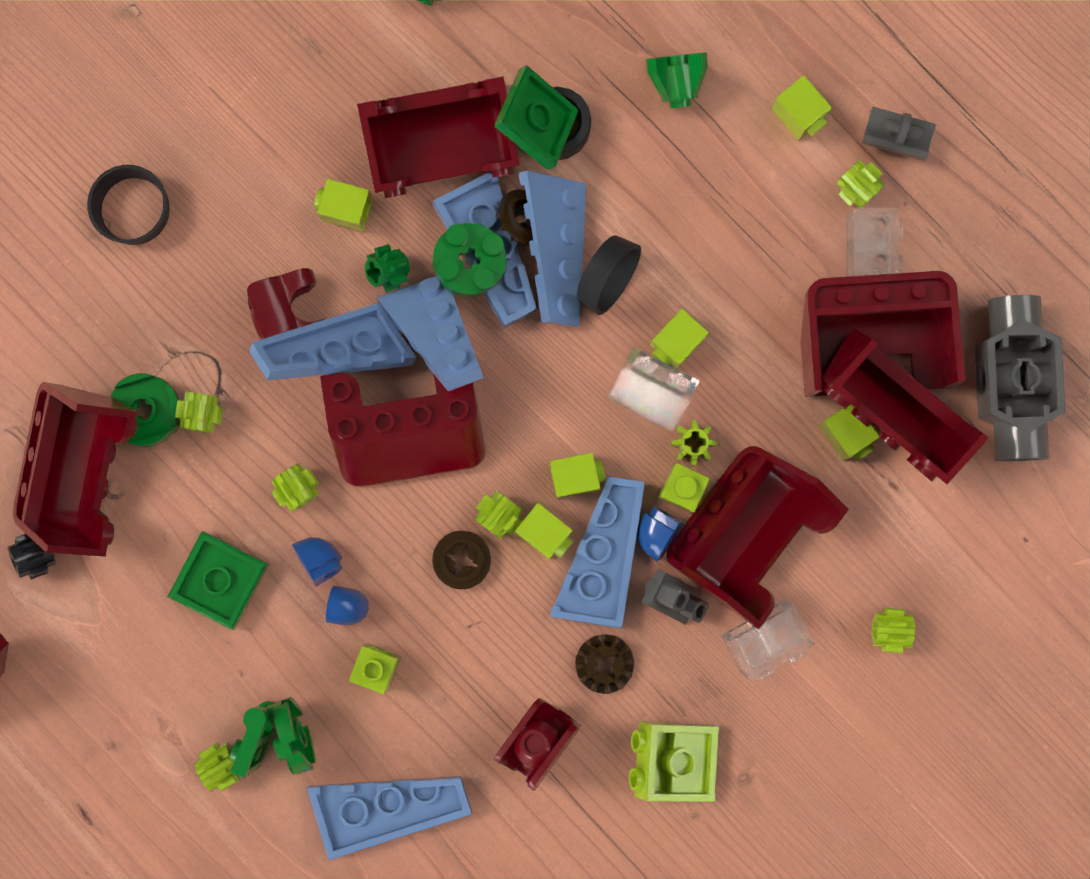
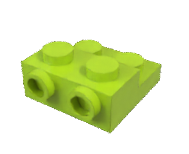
[629,721,719,802]

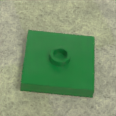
[494,65,579,170]
[167,531,269,630]

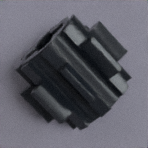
[7,534,56,580]

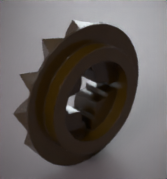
[495,189,533,247]
[432,531,491,590]
[575,634,634,694]

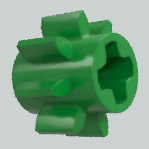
[365,244,410,292]

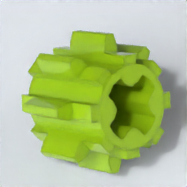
[836,160,885,209]
[175,392,223,433]
[670,420,717,467]
[271,464,319,512]
[475,490,523,539]
[871,608,915,653]
[194,742,240,792]

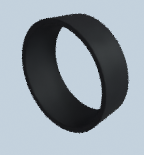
[87,165,170,245]
[577,235,641,315]

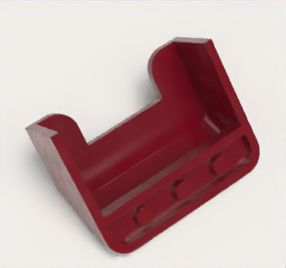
[801,271,965,397]
[822,329,989,484]
[320,373,486,487]
[13,382,137,557]
[666,446,849,630]

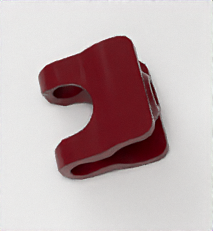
[247,268,326,340]
[494,698,581,791]

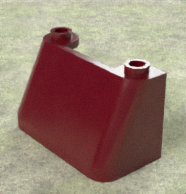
[357,76,520,198]

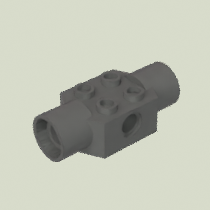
[975,295,1065,461]

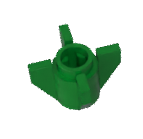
[646,52,708,108]

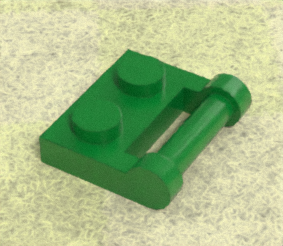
[229,701,275,778]

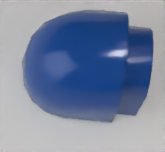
[638,506,683,562]
[292,537,343,587]
[325,586,369,625]

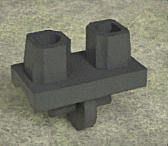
[862,107,936,161]
[642,569,709,625]

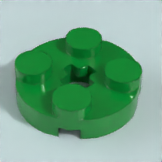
[432,223,506,298]
[111,373,180,447]
[267,697,316,775]

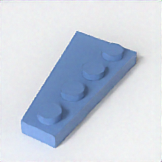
[519,170,586,327]
[432,171,537,329]
[377,276,484,391]
[249,303,417,381]
[549,476,645,629]
[307,776,472,860]

